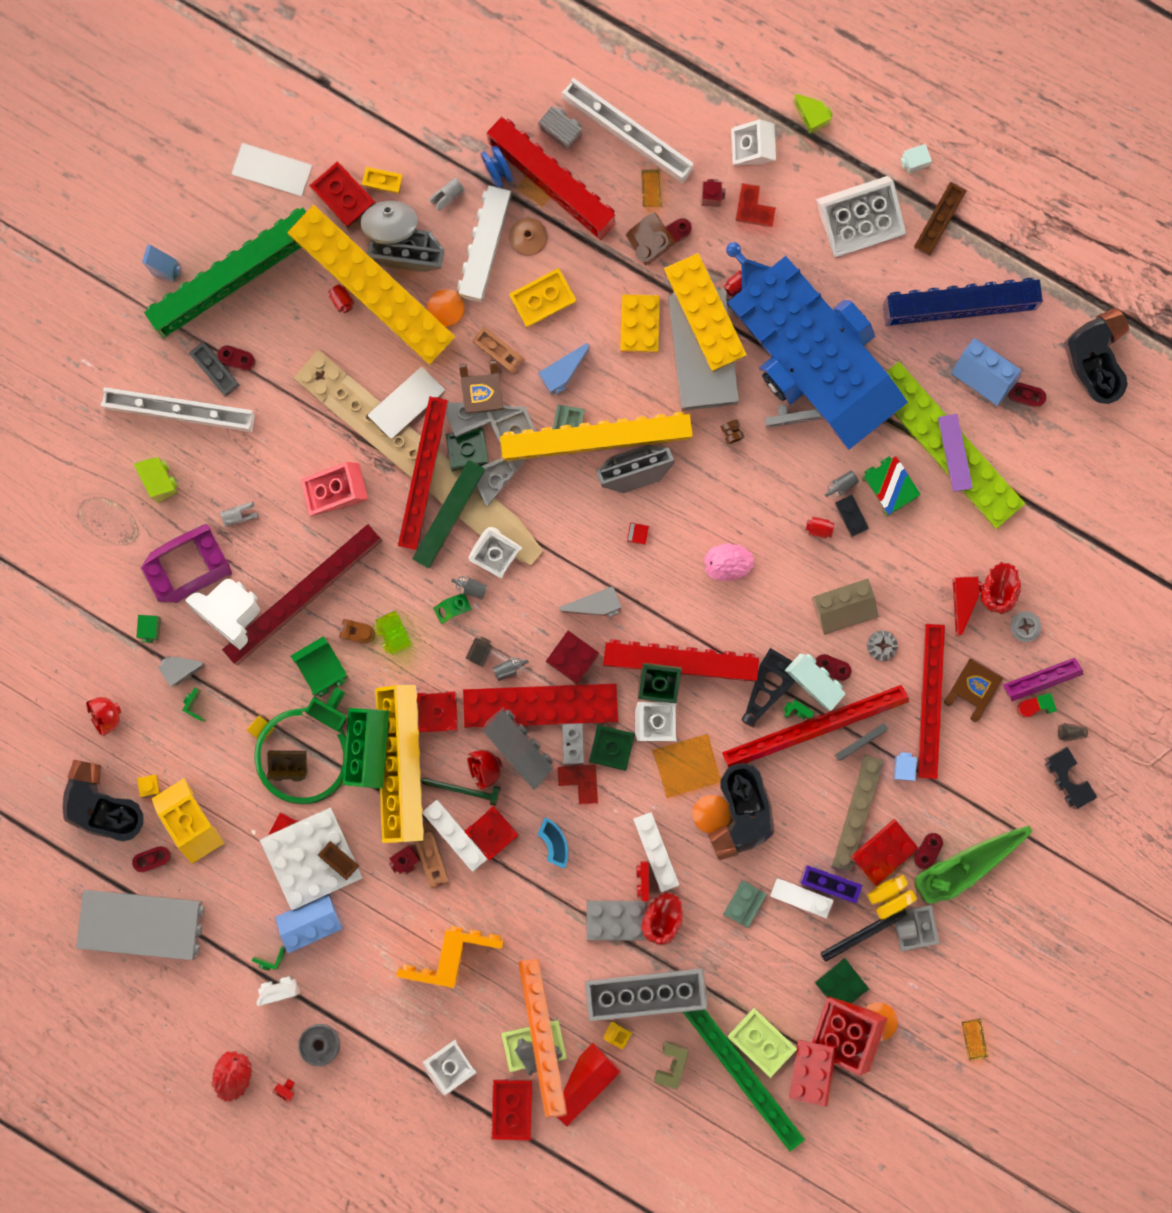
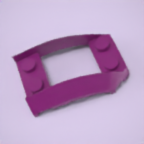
[141,524,232,603]

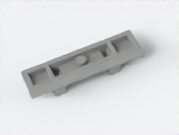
[764,405,824,428]

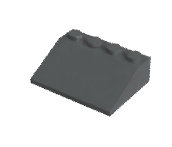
[483,708,553,790]

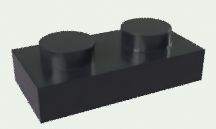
[834,495,869,538]

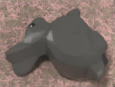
[515,1038,562,1076]

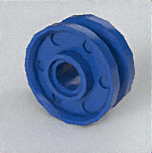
[480,145,514,188]

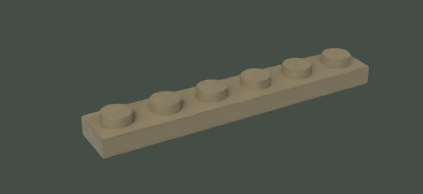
[832,755,884,872]

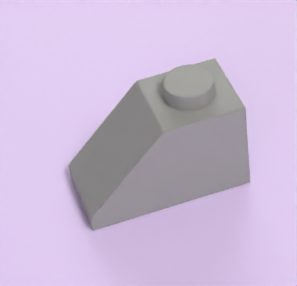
[158,656,206,687]

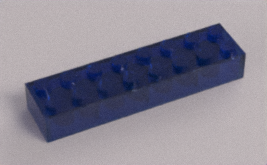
[883,277,1043,326]

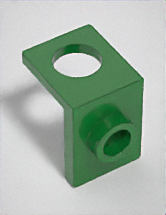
[433,593,472,624]
[182,688,206,722]
[251,946,286,971]

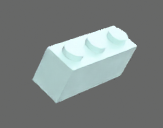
[785,654,846,711]

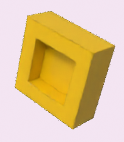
[137,774,160,797]

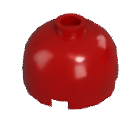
[86,697,122,736]
[467,750,502,789]

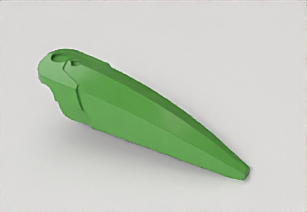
[914,825,1032,904]

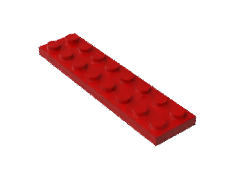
[463,683,618,728]

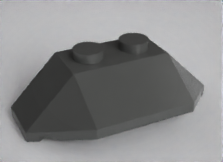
[367,230,445,272]
[596,445,675,493]

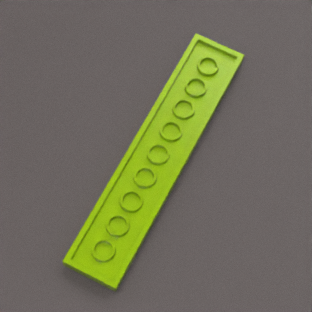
[887,361,1025,529]

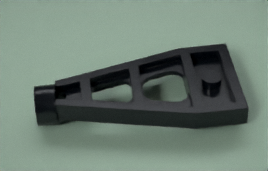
[741,648,795,728]

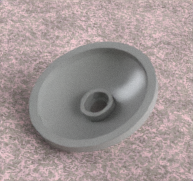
[361,200,418,244]

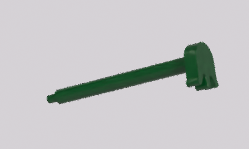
[420,778,501,806]

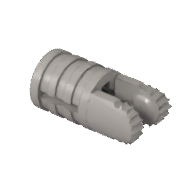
[429,177,465,211]
[220,501,259,527]

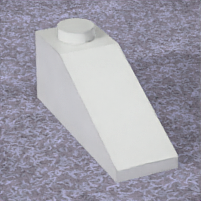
[770,878,833,918]

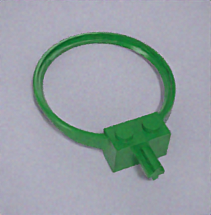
[254,687,348,804]

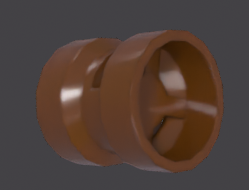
[720,419,745,444]

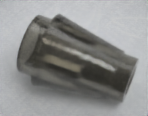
[1057,723,1088,742]

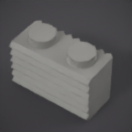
[538,106,582,150]

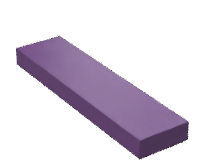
[938,414,973,492]

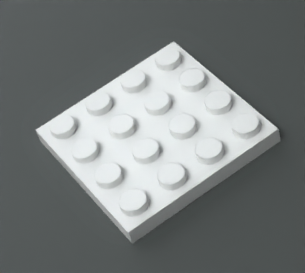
[260,807,363,910]

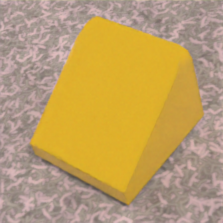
[247,716,275,741]
[603,1021,633,1050]

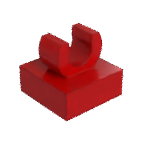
[273,1078,295,1104]

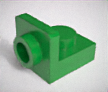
[783,700,814,720]

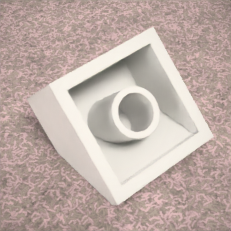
[731,119,776,166]

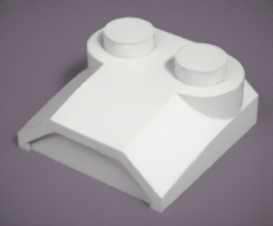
[469,527,522,578]
[635,702,677,741]
[256,976,300,1006]
[422,1040,477,1095]

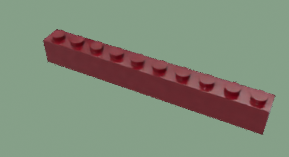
[222,524,383,666]

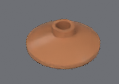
[509,218,547,255]

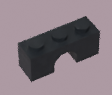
[1044,747,1098,809]

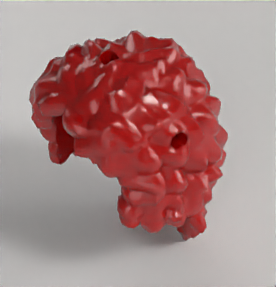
[981,562,1021,614]
[641,892,683,946]
[212,1051,252,1102]

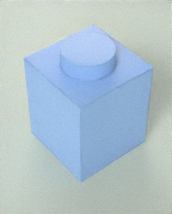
[893,752,917,781]

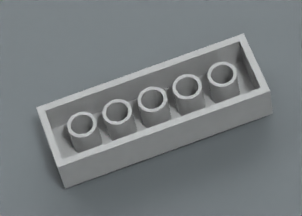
[585,968,708,1021]

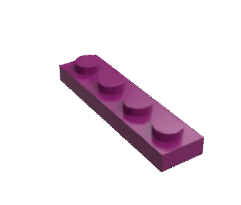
[1003,658,1084,702]

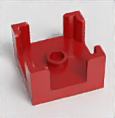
[416,691,458,733]
[464,806,519,861]

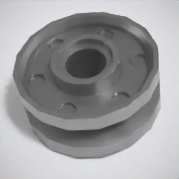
[298,1024,340,1066]

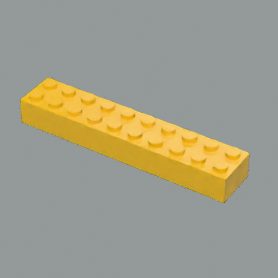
[287,204,455,365]

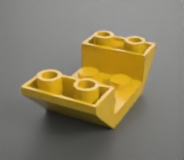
[152,778,225,864]

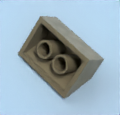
[812,579,879,635]

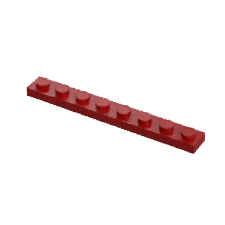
[398,396,449,550]
[917,624,945,779]

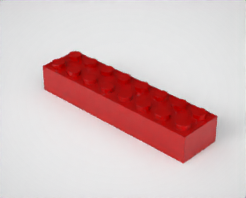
[486,116,615,241]

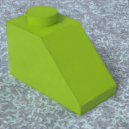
[793,94,833,134]

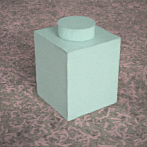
[901,144,932,174]

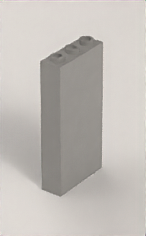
[668,287,739,411]
[76,889,204,960]

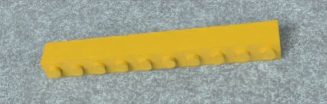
[499,412,693,462]

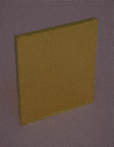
[653,734,721,798]

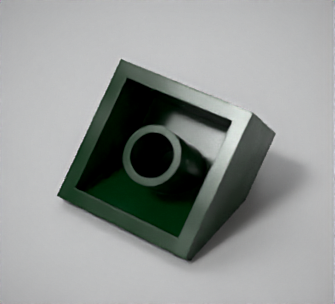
[638,663,682,704]

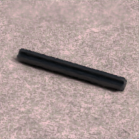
[820,908,908,962]

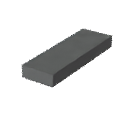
[189,341,240,397]
[834,723,888,761]

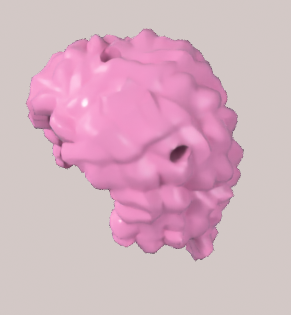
[704,543,754,582]

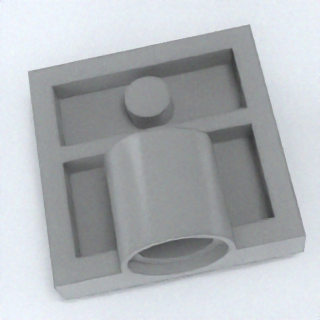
[895,905,940,951]

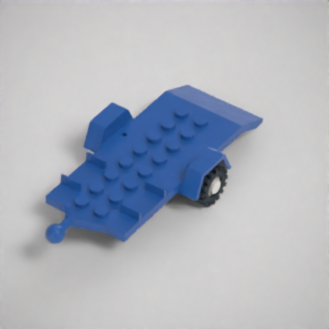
[726,242,908,450]

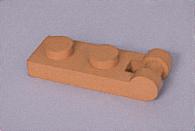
[472,326,525,374]
[415,831,449,889]

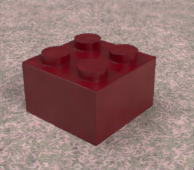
[545,630,599,685]

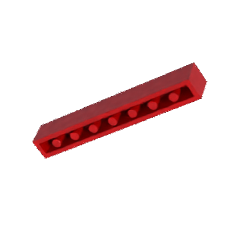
[603,639,759,682]

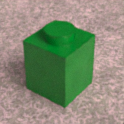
[136,615,161,643]

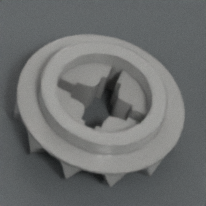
[1010,611,1041,642]
[867,630,898,661]

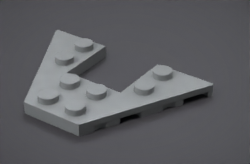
[446,402,536,506]

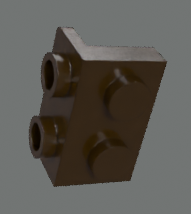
[267,750,308,782]

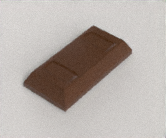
[317,841,359,880]

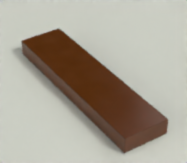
[913,181,967,256]

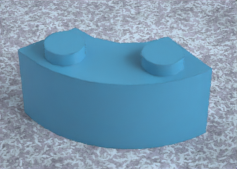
[537,817,568,869]

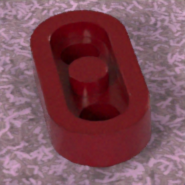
[665,218,692,243]
[218,345,256,371]
[1008,382,1046,408]
[815,654,852,681]
[914,833,943,869]
[132,846,171,872]

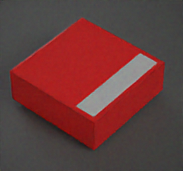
[627,522,649,545]

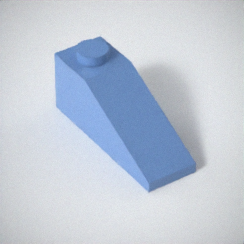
[142,244,181,282]
[539,343,589,395]

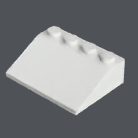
[816,176,906,257]

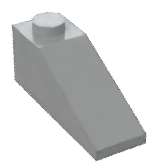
[559,586,622,617]

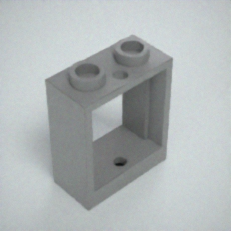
[563,724,584,765]

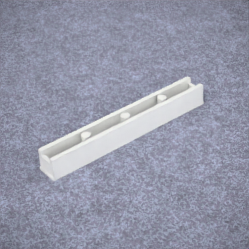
[561,78,694,184]
[101,387,256,432]

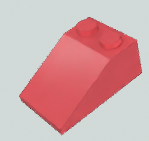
[301,462,368,516]

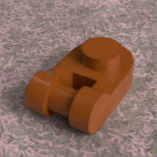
[339,619,375,644]

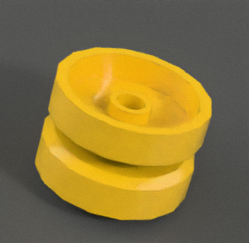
[867,875,918,919]

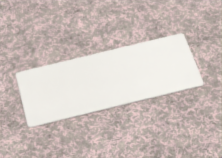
[232,143,312,196]
[368,367,445,439]

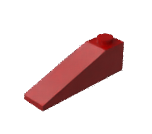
[556,1042,621,1127]

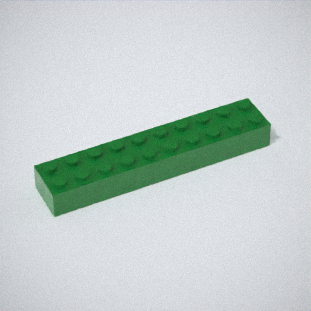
[144,207,306,339]

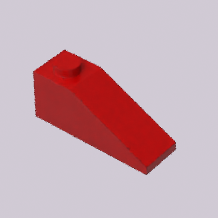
[952,576,982,636]

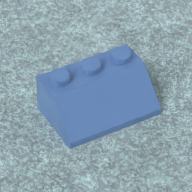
[951,338,1021,406]
[275,894,344,953]

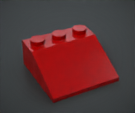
[812,997,888,1076]

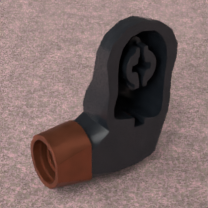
[1064,308,1129,404]
[62,760,144,842]
[708,763,774,860]

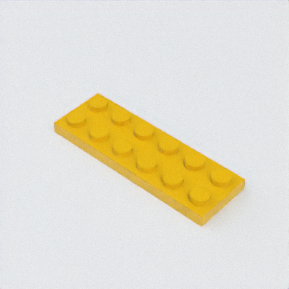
[664,253,747,372]

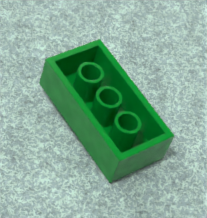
[343,708,389,788]

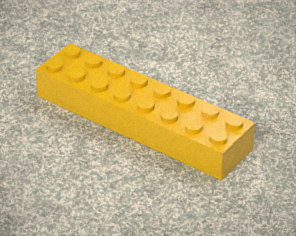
[375,685,424,843]

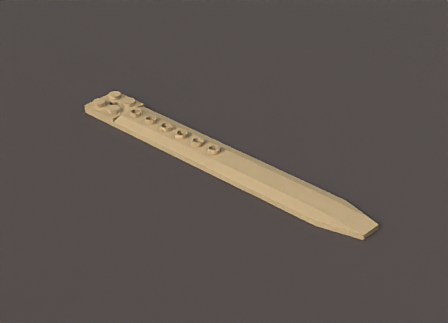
[294,350,543,566]

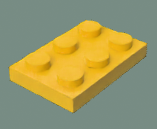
[509,268,577,328]
[620,294,660,353]

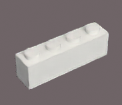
[423,800,487,872]
[633,812,679,892]

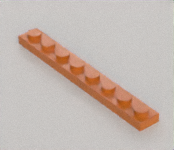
[518,959,566,1117]

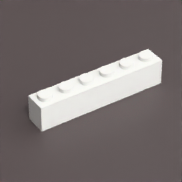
[457,186,511,303]

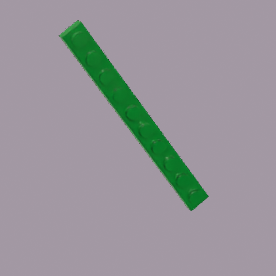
[683,1009,805,1152]

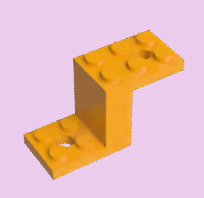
[396,926,505,988]

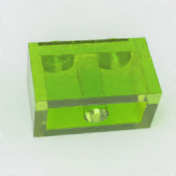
[374,610,413,656]

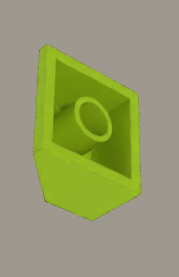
[133,457,178,503]

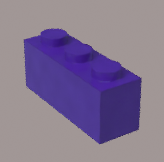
[799,865,863,903]

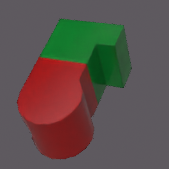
[1017,693,1057,718]

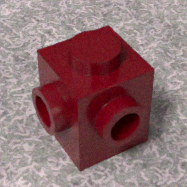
[702,179,725,206]
[389,845,421,875]

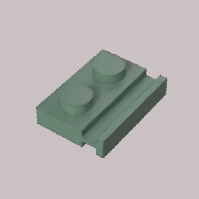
[553,404,585,430]
[723,880,767,928]

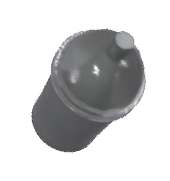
[825,470,859,498]
[451,576,488,600]
[493,657,529,681]

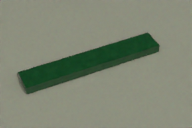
[412,459,486,569]

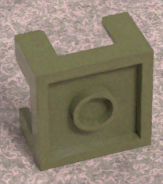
[654,1041,688,1090]

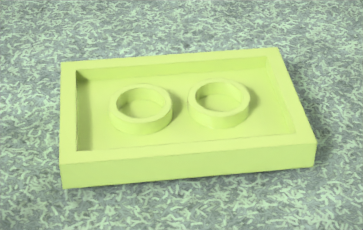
[727,1008,797,1078]
[501,1020,567,1072]

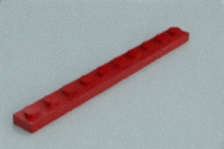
[722,685,910,768]

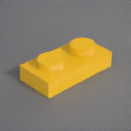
[362,167,403,194]

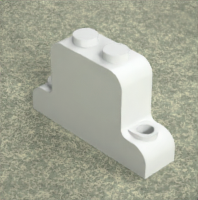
[185,579,260,650]

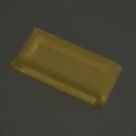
[641,169,662,207]
[961,1018,988,1061]

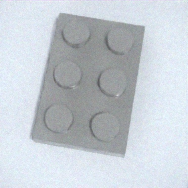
[587,901,645,940]

